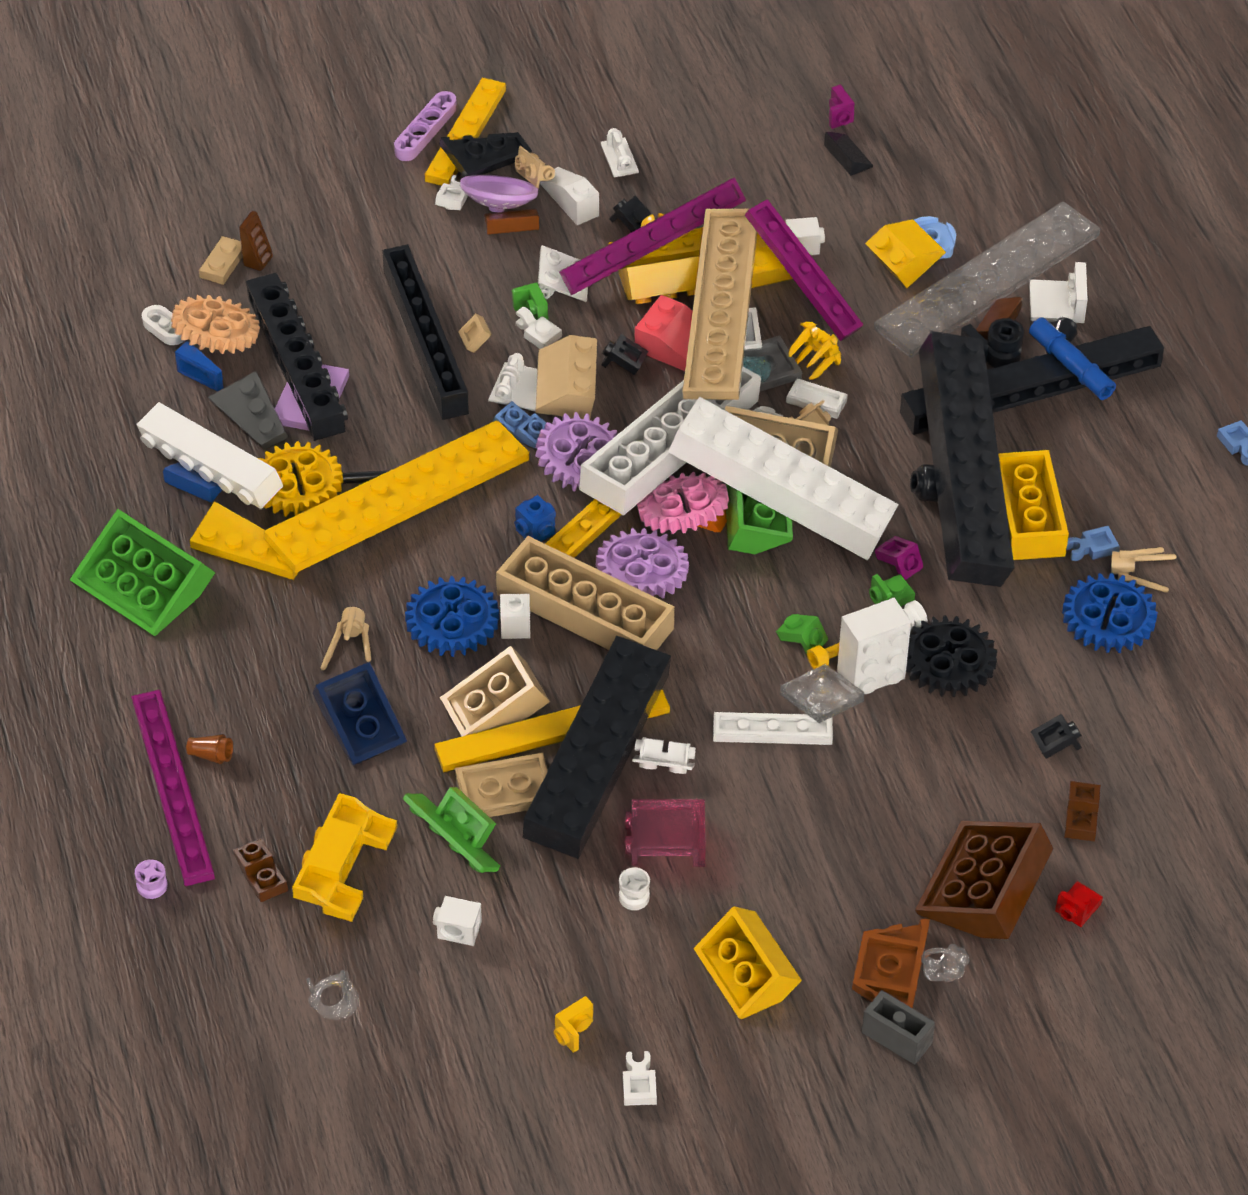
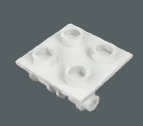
[538,245,588,302]
[488,353,537,411]

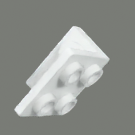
[1029,262,1088,323]

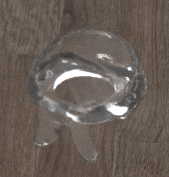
[307,970,360,1020]

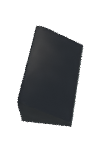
[824,132,873,176]

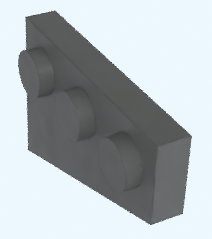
[208,371,288,450]

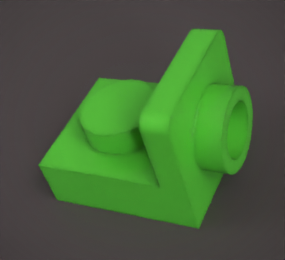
[512,282,548,320]
[869,574,915,606]

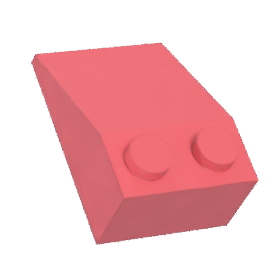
[635,295,693,371]

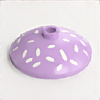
[460,175,538,212]

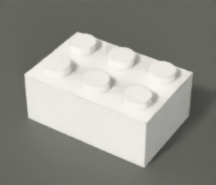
[837,598,911,698]

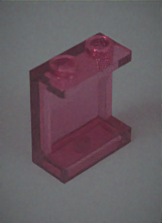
[626,799,706,867]

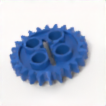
[1062,573,1158,653]
[405,576,499,657]

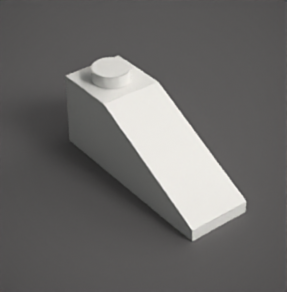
[539,167,599,225]

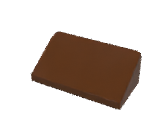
[976,297,1023,340]

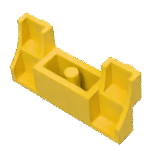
[292,793,397,922]

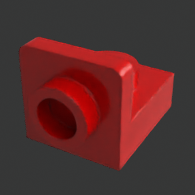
[1055,881,1103,927]

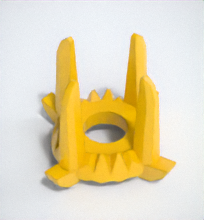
[788,322,841,380]

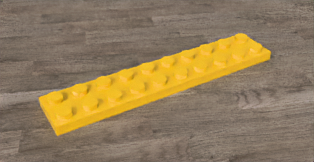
[264,420,530,573]

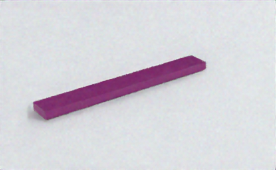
[559,177,747,295]
[131,689,215,886]

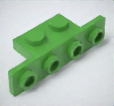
[403,787,500,873]

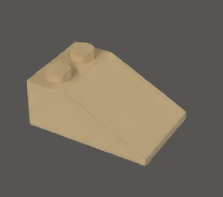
[440,646,550,736]

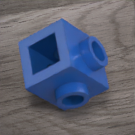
[514,495,556,542]

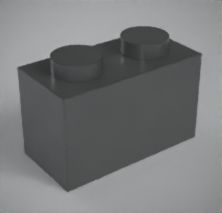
[862,990,935,1065]

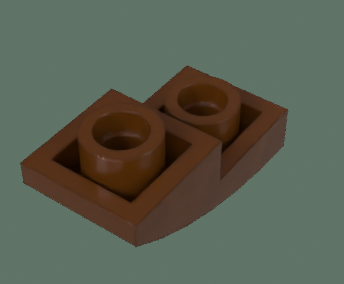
[233,839,289,902]

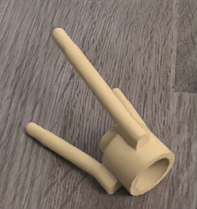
[1111,547,1176,592]
[320,607,371,671]

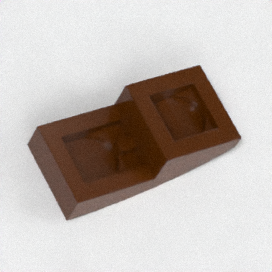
[1064,781,1101,842]

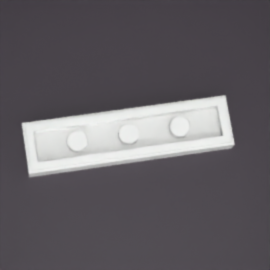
[713,712,833,745]

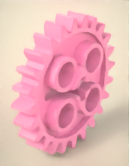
[637,472,730,534]

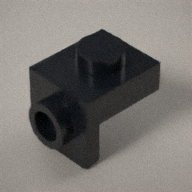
[609,195,656,232]

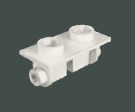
[601,128,639,177]
[632,737,696,774]

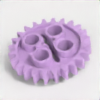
[535,412,617,492]
[596,528,689,599]

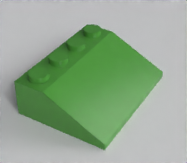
[70,509,215,636]

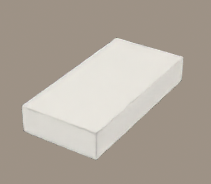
[786,378,848,419]

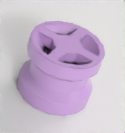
[134,859,168,899]

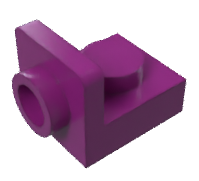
[829,84,855,129]
[875,536,924,580]

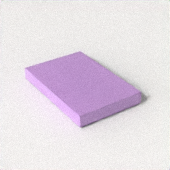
[275,364,349,431]

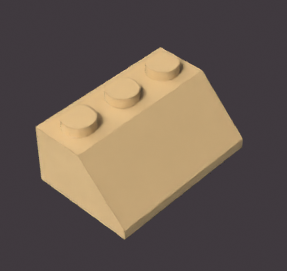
[535,335,597,419]

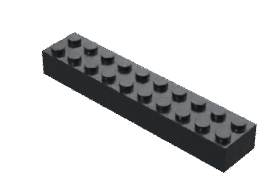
[919,331,1015,587]

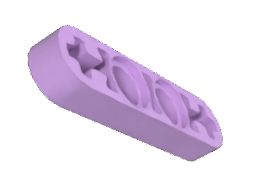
[394,91,457,161]

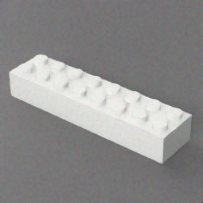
[579,367,761,516]
[668,397,899,560]

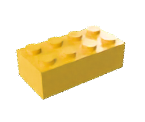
[998,450,1069,560]

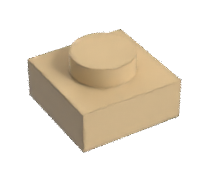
[458,313,491,353]

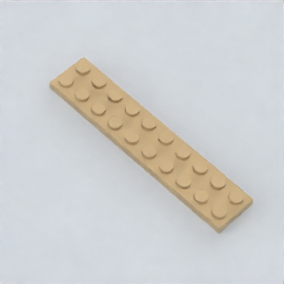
[683,209,757,400]

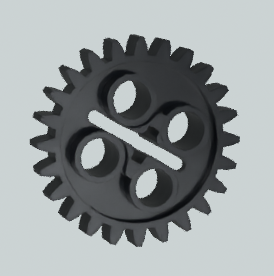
[906,615,997,697]

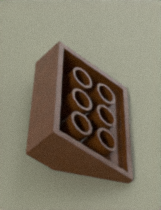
[915,821,1054,939]

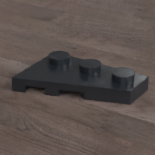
[439,132,532,177]

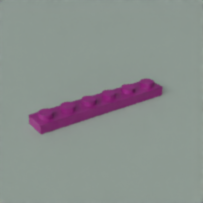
[745,199,864,341]

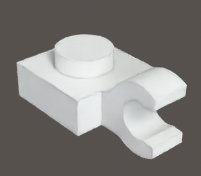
[515,307,562,349]

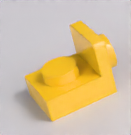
[554,996,593,1053]

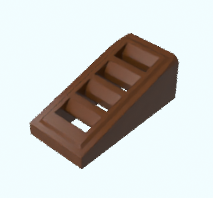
[239,211,273,271]

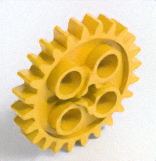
[258,441,343,517]

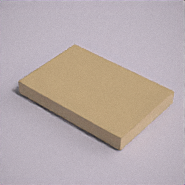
[455,753,548,817]

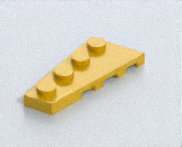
[190,501,298,580]

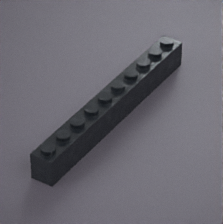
[900,326,1164,435]

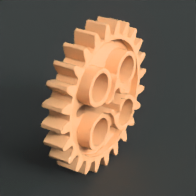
[171,295,260,354]

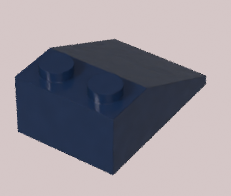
[313,661,407,766]

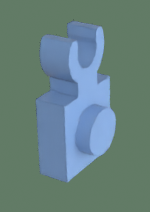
[1217,420,1248,466]
[1066,526,1120,561]

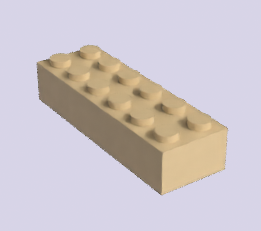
[496,536,675,650]

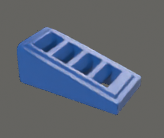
[175,341,224,392]

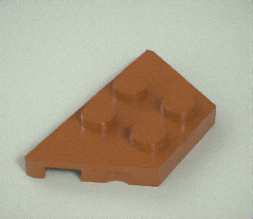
[852,919,930,1008]

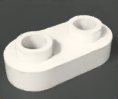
[142,305,185,345]

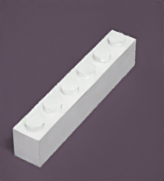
[136,402,283,509]

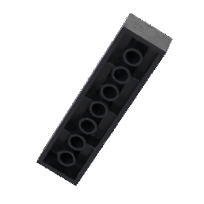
[522,635,671,859]

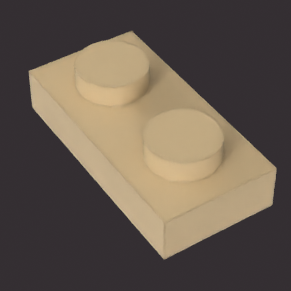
[199,236,242,285]

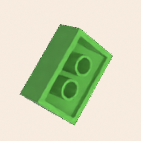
[726,484,793,554]

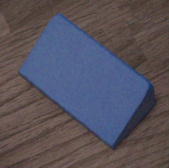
[163,462,222,503]

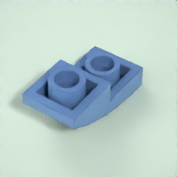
[492,401,546,449]

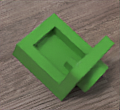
[776,614,828,654]

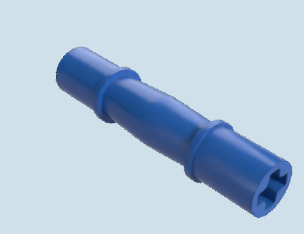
[1029,317,1116,400]

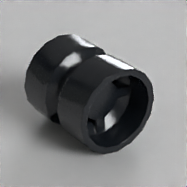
[987,318,1024,368]

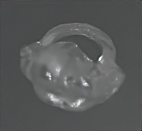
[921,944,969,982]

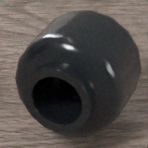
[910,464,938,502]

